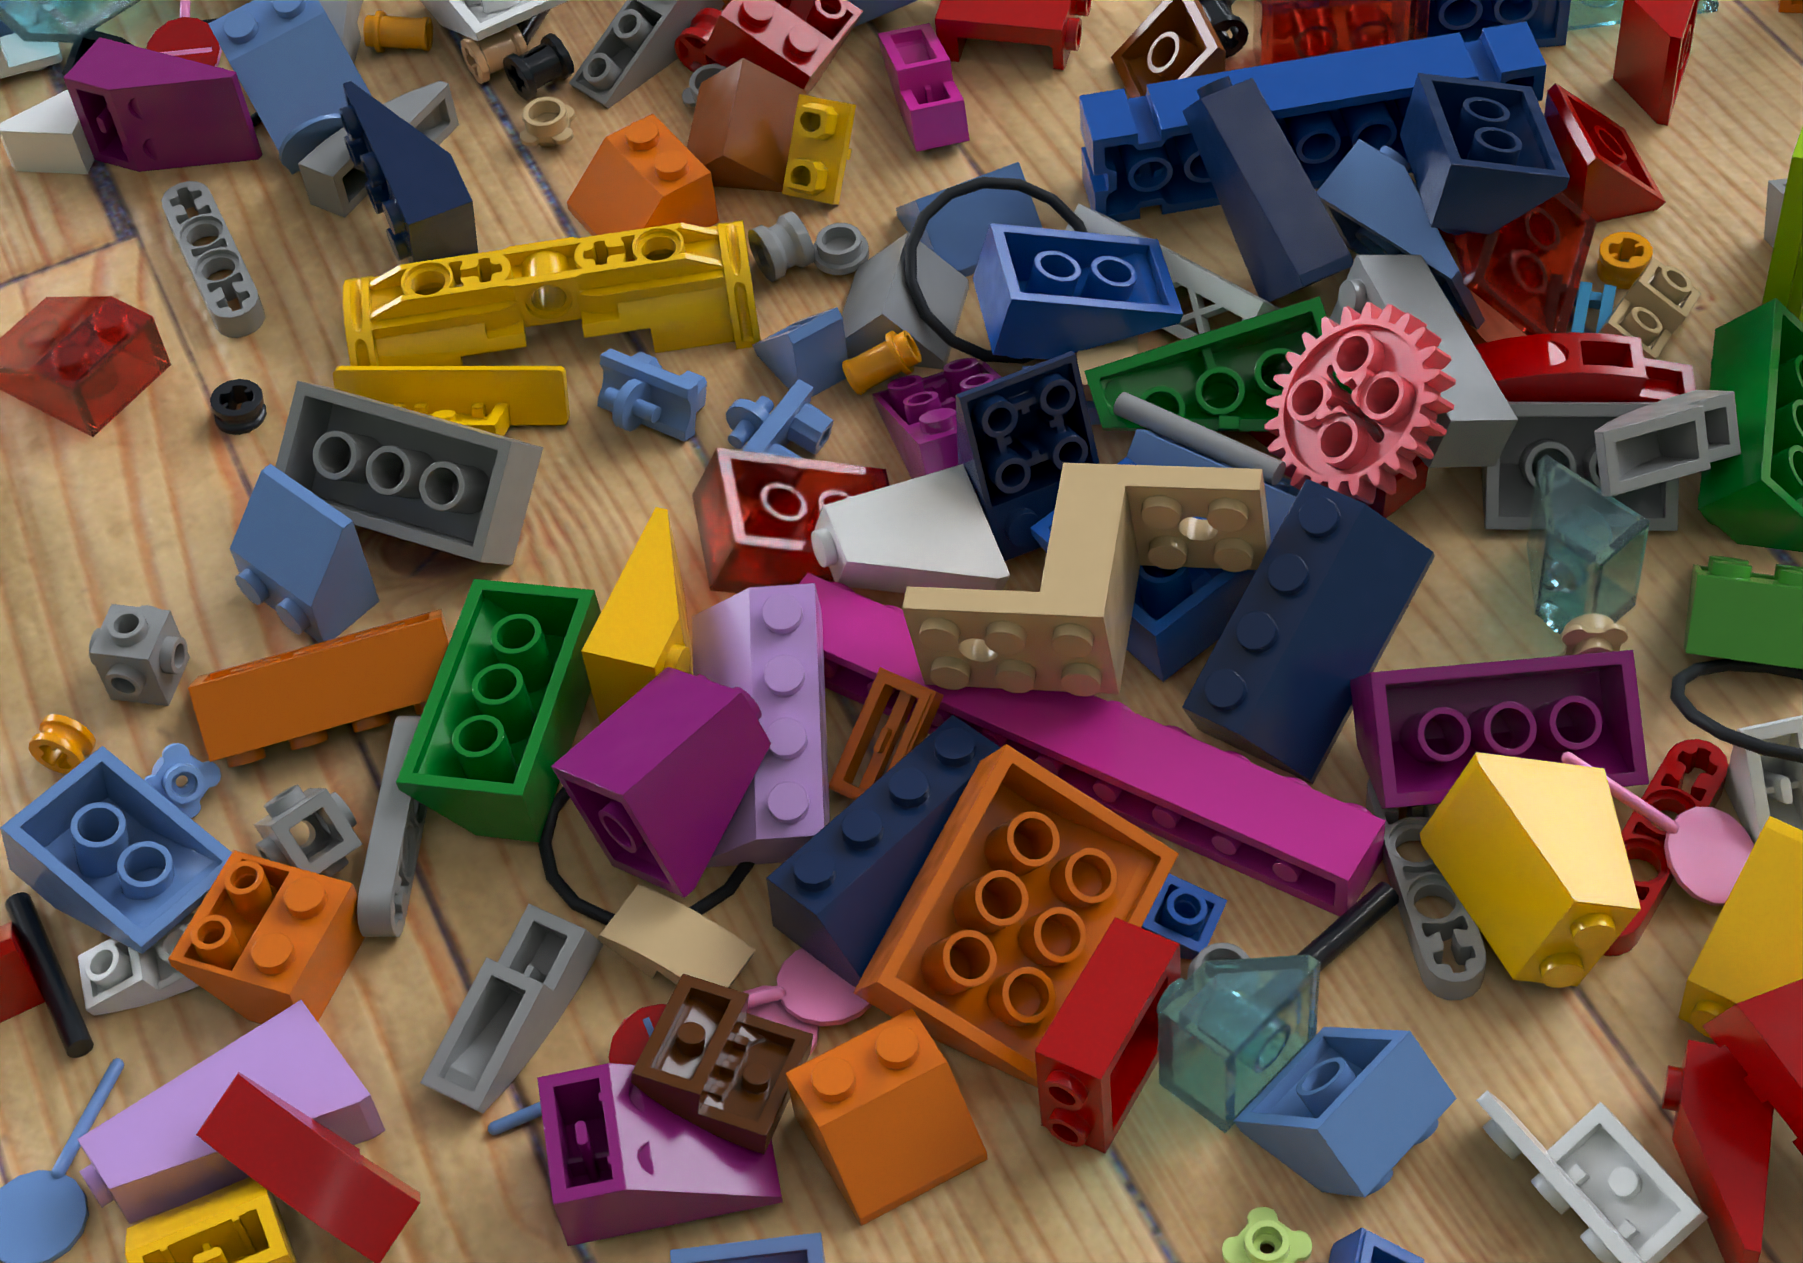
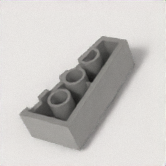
[1330,255,1518,468]

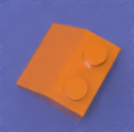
[567,113,719,262]
[786,1008,988,1226]

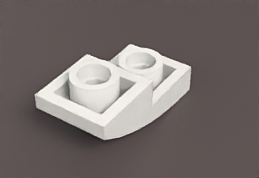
[78,911,199,1016]

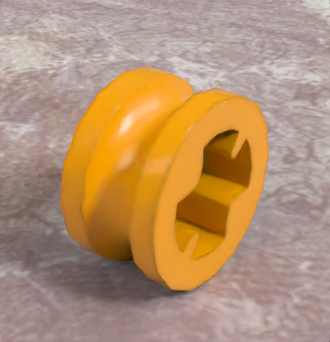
[1597,232,1653,289]
[28,714,96,774]

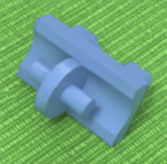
[597,348,707,442]
[726,379,834,494]

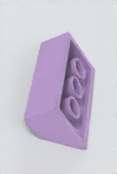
[692,583,830,867]

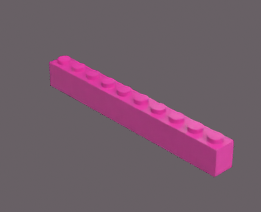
[799,573,1386,917]

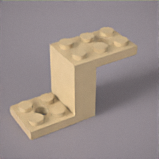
[902,463,1271,696]

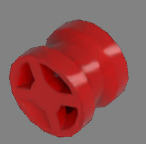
[674,7,722,72]

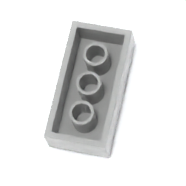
[275,381,543,565]

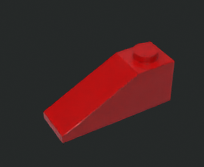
[1662,1040,1774,1263]

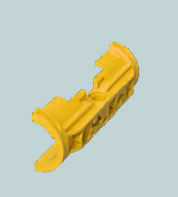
[343,220,761,366]

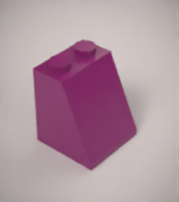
[551,667,771,898]

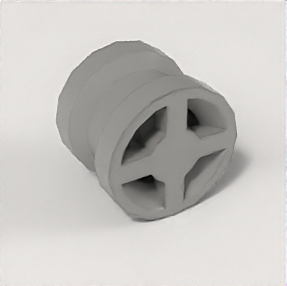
[748,211,815,282]

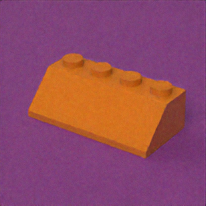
[188,609,450,768]

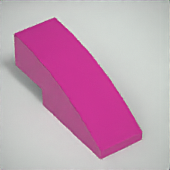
[878,23,970,152]

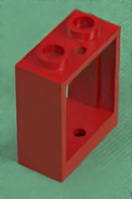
[1034,917,1182,1154]

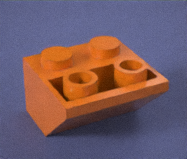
[168,850,365,1024]

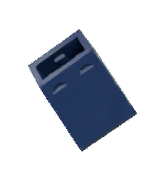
[339,81,478,263]
[956,351,1100,561]

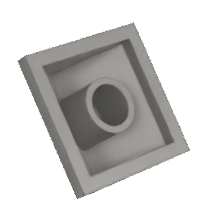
[842,232,969,369]

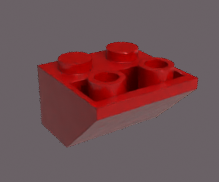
[703,0,863,95]

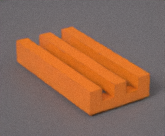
[829,667,944,800]

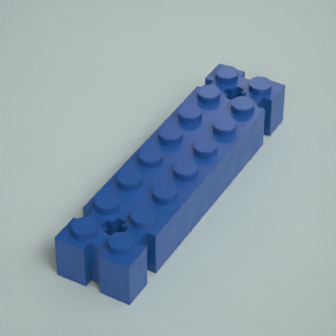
[1079,21,1547,222]

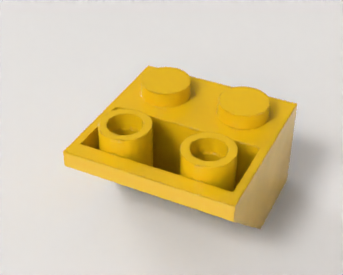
[125,1177,297,1263]

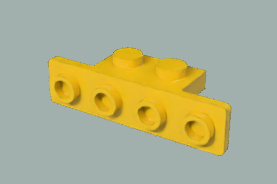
[333,366,570,436]

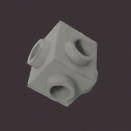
[89,604,190,706]
[254,785,362,877]

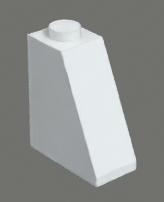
[811,464,1010,593]

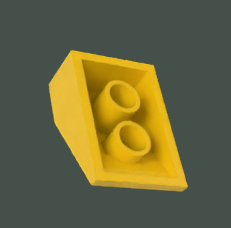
[581,507,693,724]

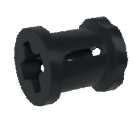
[1199,0,1249,59]
[503,33,574,100]

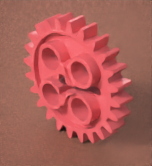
[1264,302,1456,505]

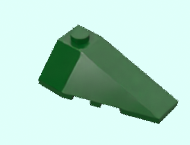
[1084,296,1352,432]

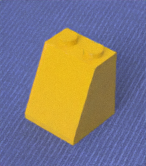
[1419,752,1641,988]
[1678,816,1803,1039]

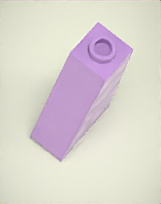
[77,1000,385,1224]

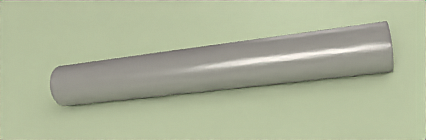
[1113,392,1286,485]

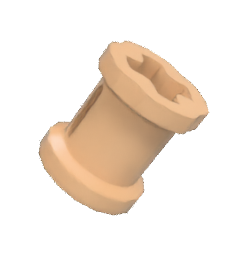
[460,24,529,84]

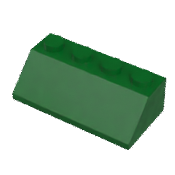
[1698,298,1803,552]
[396,579,601,843]

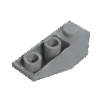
[569,0,725,109]

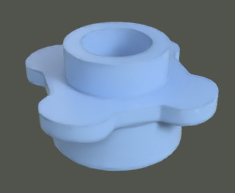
[144,743,221,818]

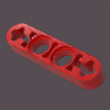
[1604,739,1729,956]

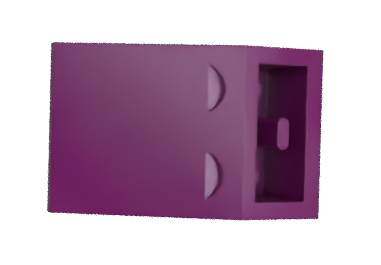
[63,37,263,172]
[872,358,1001,479]
[537,1063,783,1246]

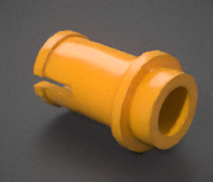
[363,10,433,53]
[842,330,922,395]

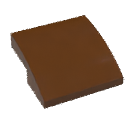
[631,974,813,1154]

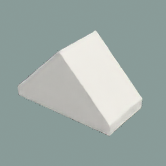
[0,89,94,174]
[1724,715,1803,845]

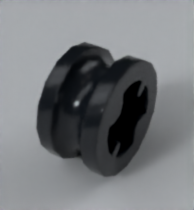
[210,379,267,435]

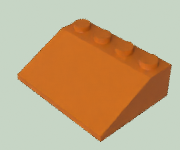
[853,744,1179,1088]

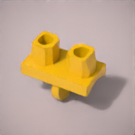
[782,94,856,205]

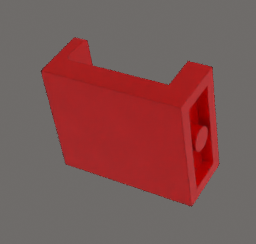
[935,0,1092,70]

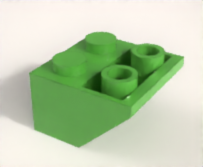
[1684,556,1803,669]

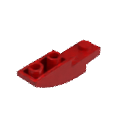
[1474,332,1696,402]

